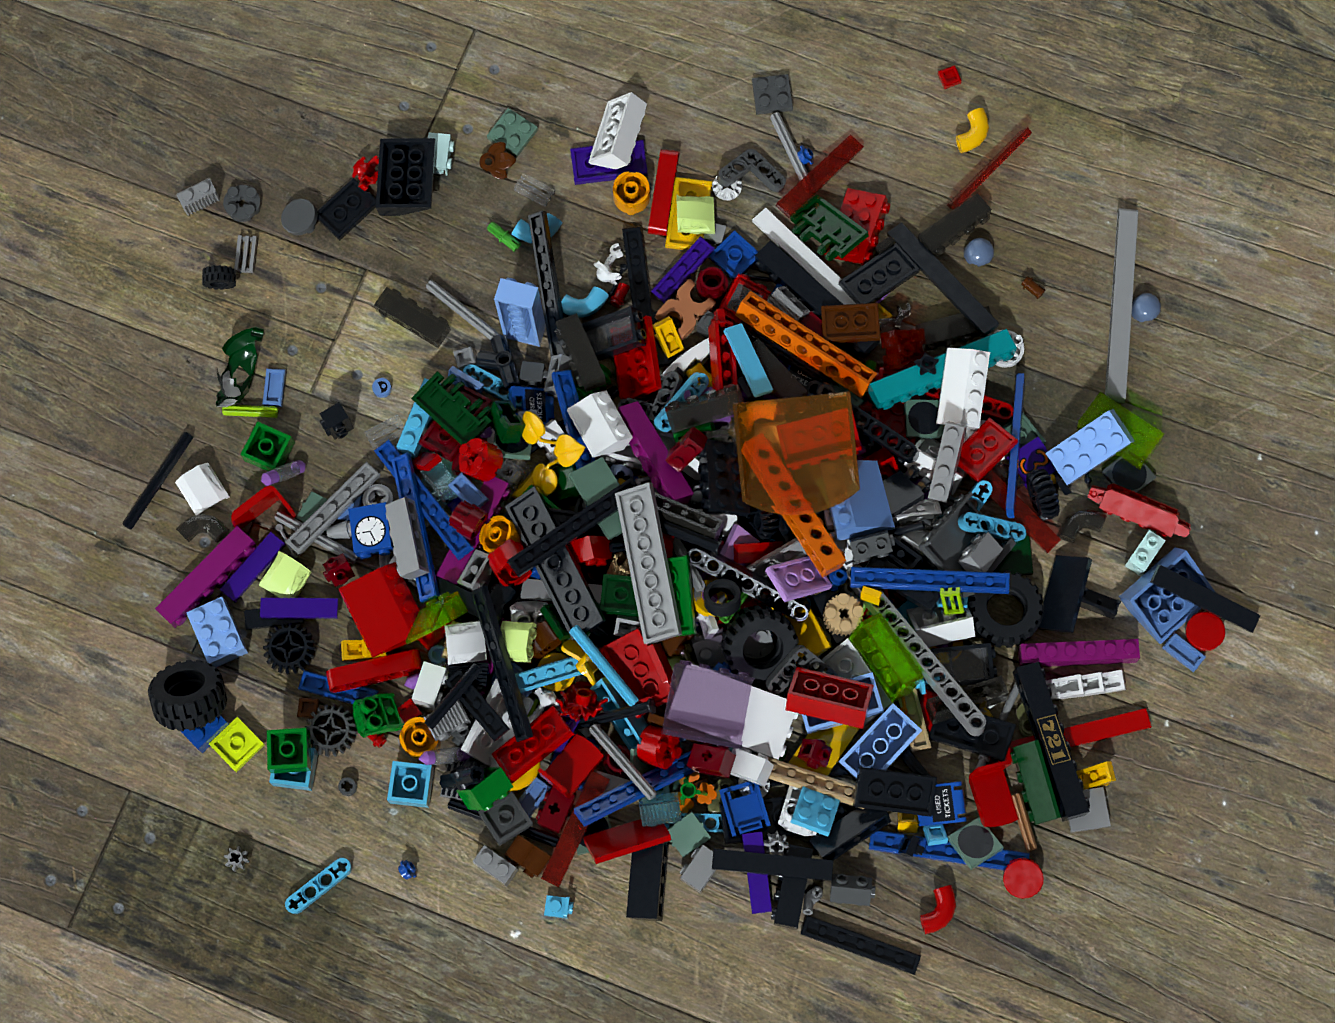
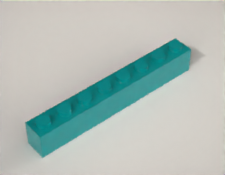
[868,329,1017,410]

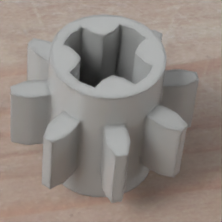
[763,831,789,855]
[224,846,250,872]

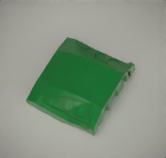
[353,693,404,738]

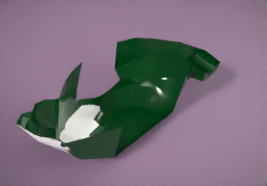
[216,327,264,407]

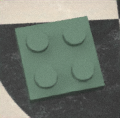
[487,108,538,158]

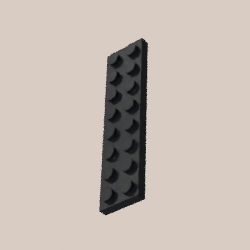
[505,486,606,641]

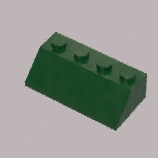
[1010,740,1061,825]

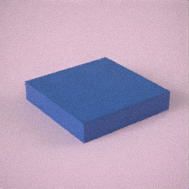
[709,230,758,280]

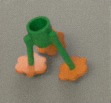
[672,772,717,813]

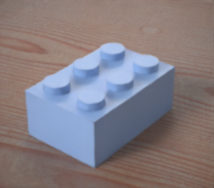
[186,597,248,667]

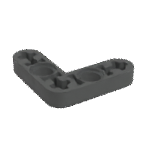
[717,149,786,192]
[618,371,683,424]
[765,645,838,695]

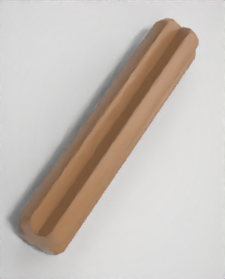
[1012,793,1037,852]

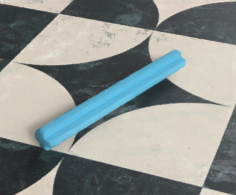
[569,625,638,706]

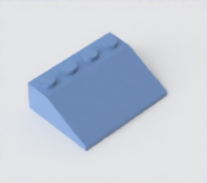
[820,459,895,541]
[1119,547,1215,644]

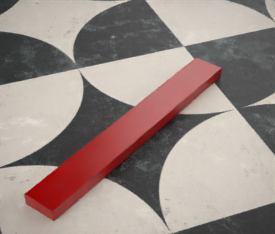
[997,708,1152,762]

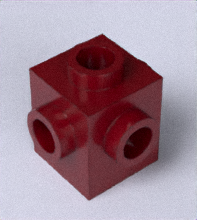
[322,553,356,587]
[797,739,832,769]

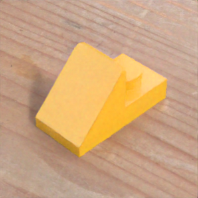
[653,316,685,358]
[1076,761,1116,790]

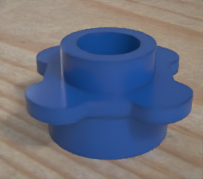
[797,145,814,165]
[398,860,417,880]

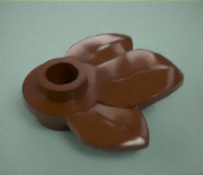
[479,142,516,179]

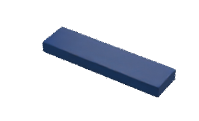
[298,670,379,705]

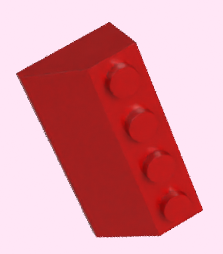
[785,667,874,729]

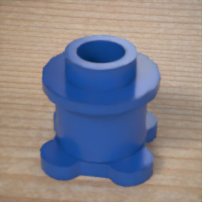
[827,567,848,592]

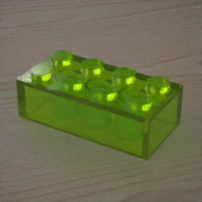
[1077,392,1164,470]
[849,612,924,703]

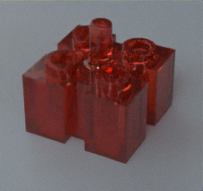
[880,329,927,371]

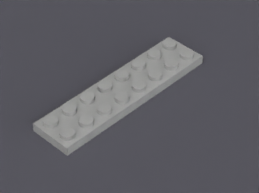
[615,482,682,645]

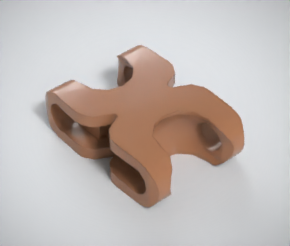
[655,279,716,341]

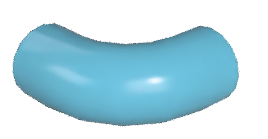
[511,213,562,243]
[561,286,609,318]

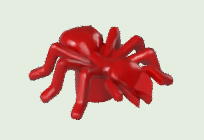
[556,684,608,722]

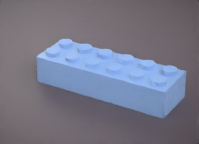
[494,278,546,347]

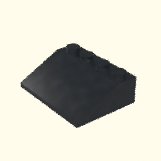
[376,138,436,216]

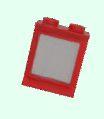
[718,274,771,333]

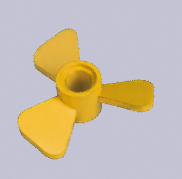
[561,639,598,686]

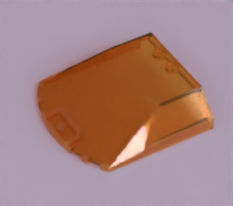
[732,391,860,515]

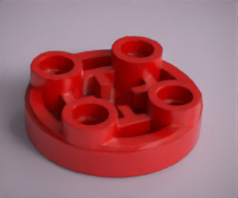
[1185,612,1226,651]
[1003,858,1044,899]

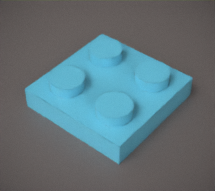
[790,786,840,837]

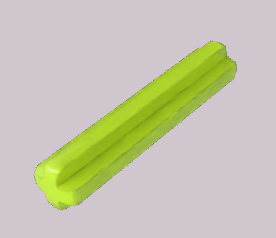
[222,405,279,418]

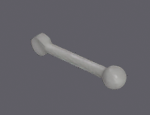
[275,524,298,558]

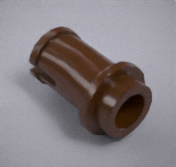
[1021,276,1046,299]

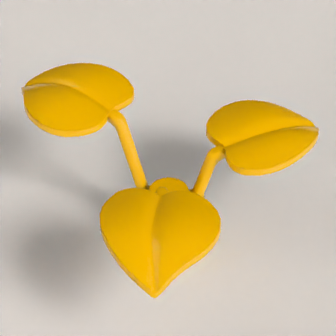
[522,411,586,497]

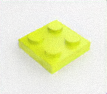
[209,717,265,772]

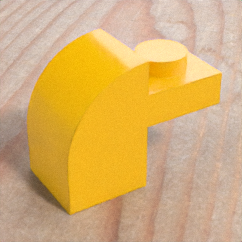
[341,639,386,662]

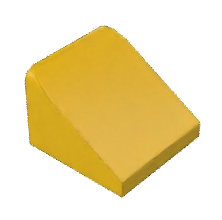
[897,812,918,833]

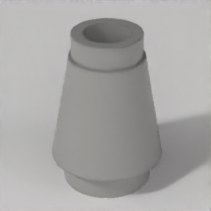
[327,520,352,539]

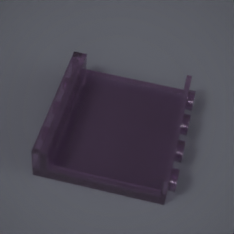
[661,660,754,749]

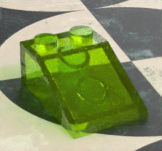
[405,591,468,644]

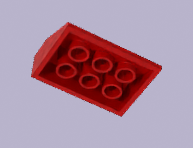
[338,562,429,658]

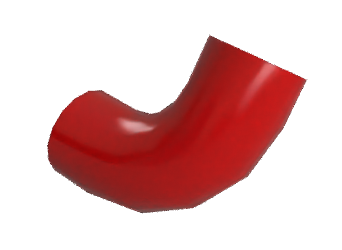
[920,885,956,935]

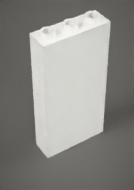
[665,662,799,760]

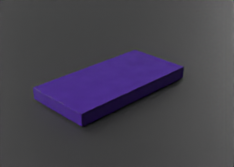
[570,140,648,185]

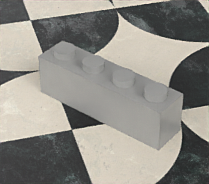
[928,421,967,503]
[385,497,430,580]

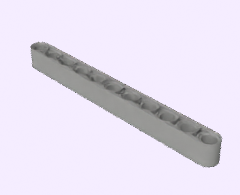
[1105,208,1138,403]
[846,564,986,736]

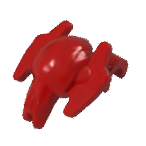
[352,155,379,191]

